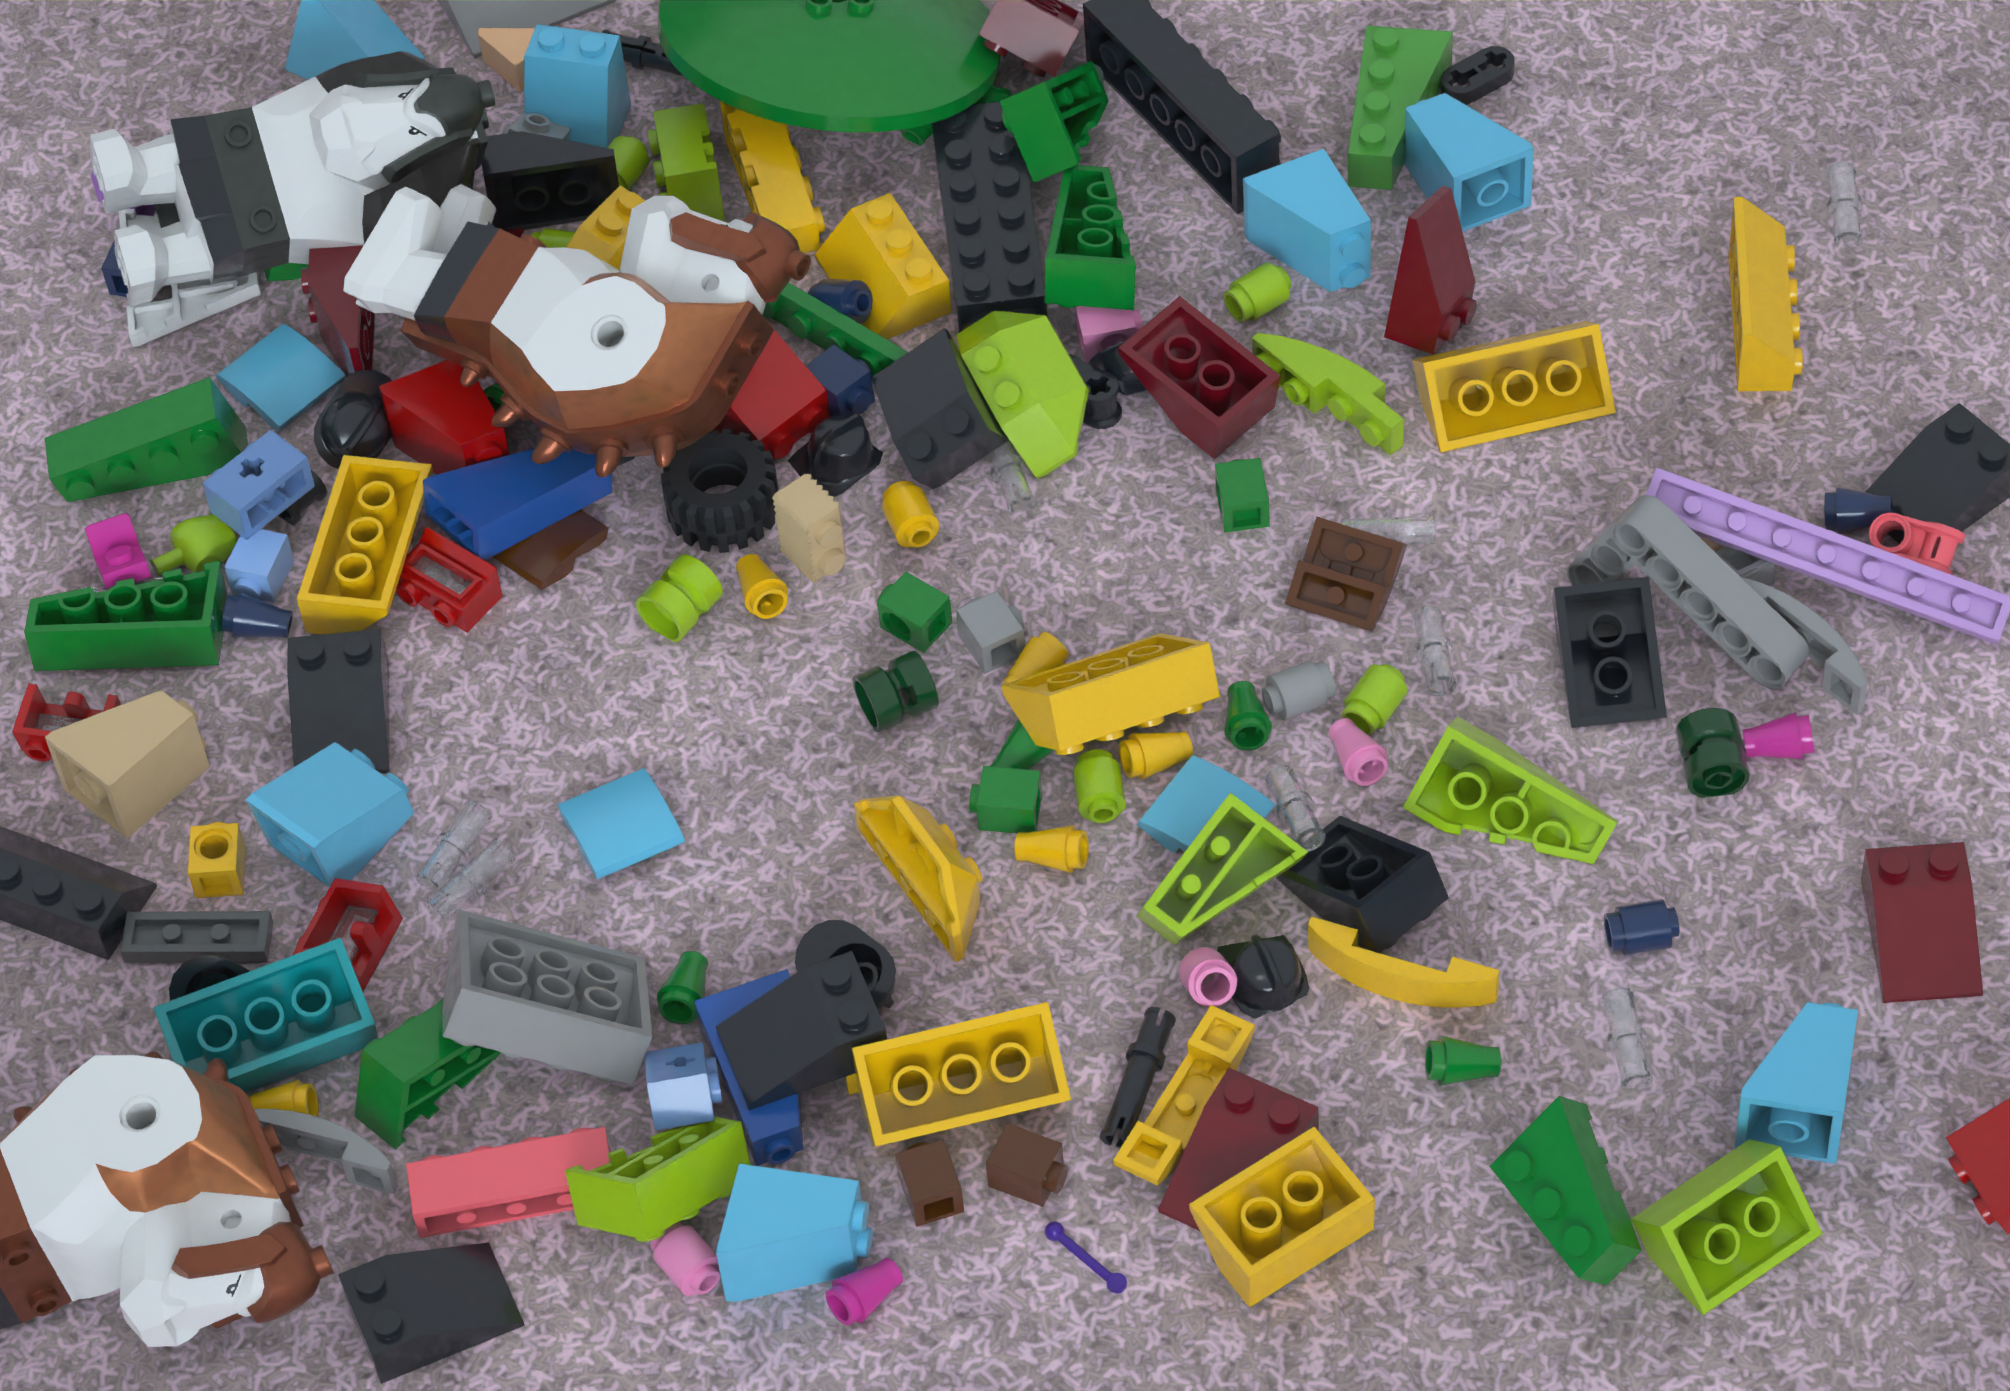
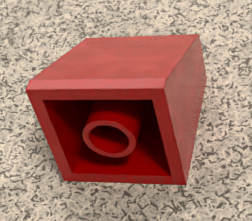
[715,324,830,459]
[379,360,509,475]
[1946,1098,2010,1234]

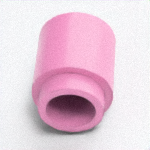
[1179,947,1237,1007]
[650,1221,720,1296]

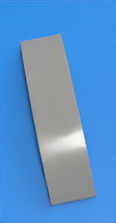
[1741,577,1867,715]
[254,1109,398,1194]

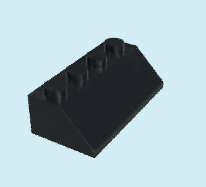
[0,826,157,960]

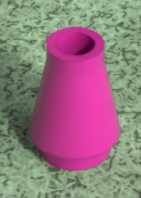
[1742,712,1815,759]
[825,1257,903,1325]

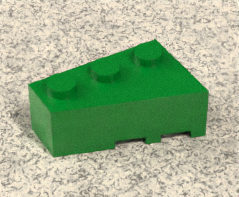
[999,61,1109,182]
[355,997,501,1150]
[1489,1096,1642,1285]

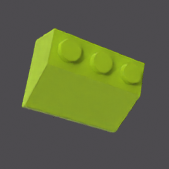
[1631,1139,1823,1315]

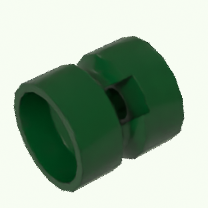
[853,651,939,732]
[1676,708,1750,798]

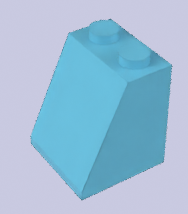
[285,0,425,80]
[524,24,631,148]
[1404,93,1534,232]
[1243,149,1371,292]
[246,742,415,887]
[1735,1002,1858,1164]
[716,1163,873,1302]

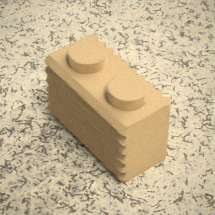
[772,474,847,583]

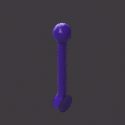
[1044,1221,1127,1294]

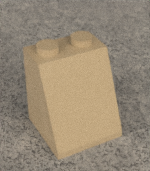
[45,690,210,839]

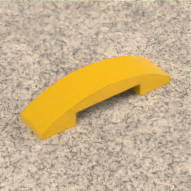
[1308,917,1500,1008]
[1113,1005,1255,1186]

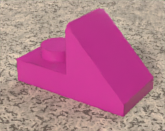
[85,513,152,590]

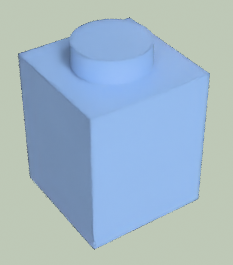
[224,529,295,603]

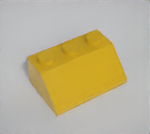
[815,193,952,339]
[1189,1127,1375,1308]

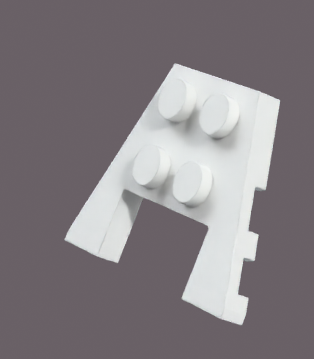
[119,208,261,347]

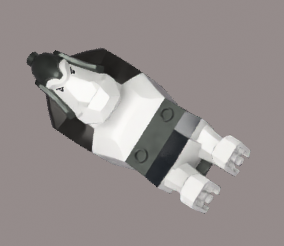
[90,51,495,307]

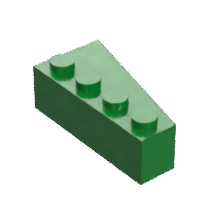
[1045,165,1136,310]
[44,377,248,502]
[24,561,228,671]

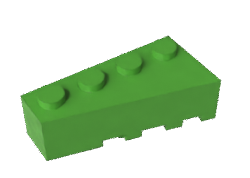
[1348,26,1453,190]

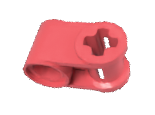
[1869,512,1966,575]

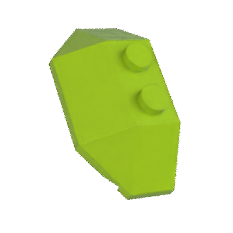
[956,311,1089,479]

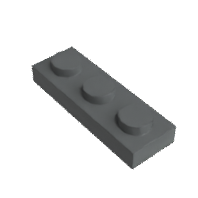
[120,911,273,963]

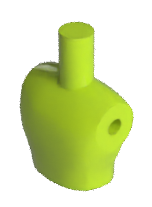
[150,514,237,577]

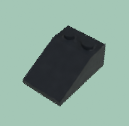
[482,131,619,230]
[871,328,1009,489]
[1865,403,2010,544]
[1552,577,1667,728]
[287,629,390,774]
[1276,816,1449,953]
[716,951,887,1110]
[338,1242,525,1384]

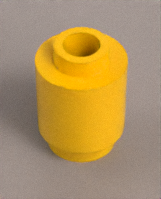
[882,481,940,548]

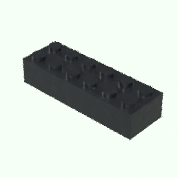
[1083,0,1281,214]
[931,102,1048,333]

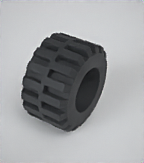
[661,429,779,553]

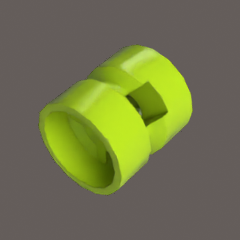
[635,554,723,642]

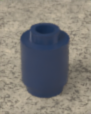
[808,279,872,324]
[1604,899,1680,955]

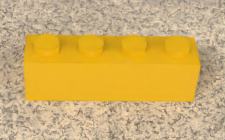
[1728,197,1803,391]
[1412,321,1616,452]
[297,455,433,634]
[1001,633,1220,755]
[852,1002,1071,1147]

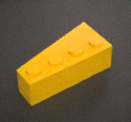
[719,100,826,253]

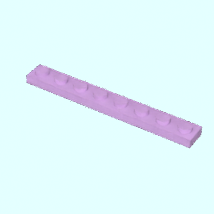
[1646,467,2010,644]

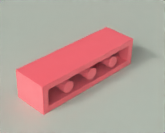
[406,1127,611,1238]

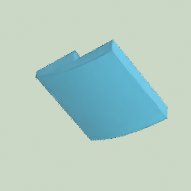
[216,323,346,432]
[1136,755,1276,853]
[557,768,685,879]

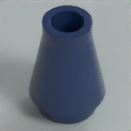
[1824,487,1893,534]
[222,592,293,638]

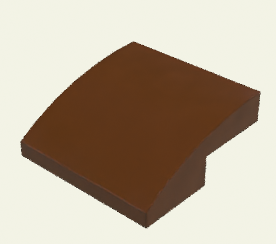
[492,509,609,590]
[1285,516,1407,632]

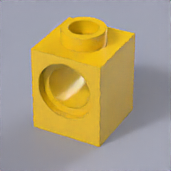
[188,822,246,898]

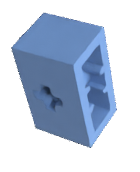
[202,430,315,540]
[645,1042,722,1131]

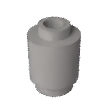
[1262,661,1336,720]

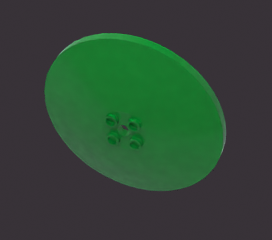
[658,0,1001,133]

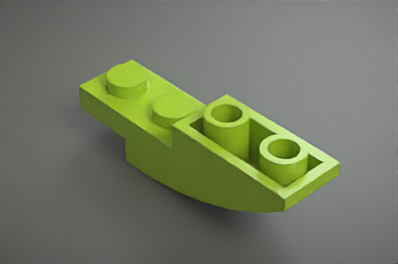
[1252,333,1404,455]

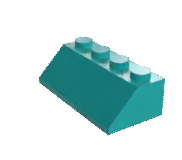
[153,938,378,1093]

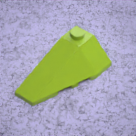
[1402,716,1619,864]

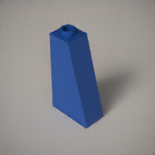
[423,448,612,560]
[694,969,803,1166]

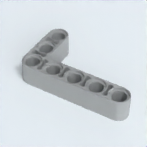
[1567,495,1809,690]

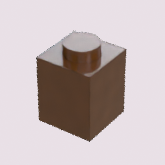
[986,1123,1068,1207]
[895,1139,964,1227]

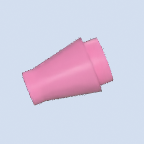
[1328,718,1388,786]

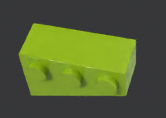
[647,103,725,222]
[1136,793,1308,945]
[565,1117,751,1242]

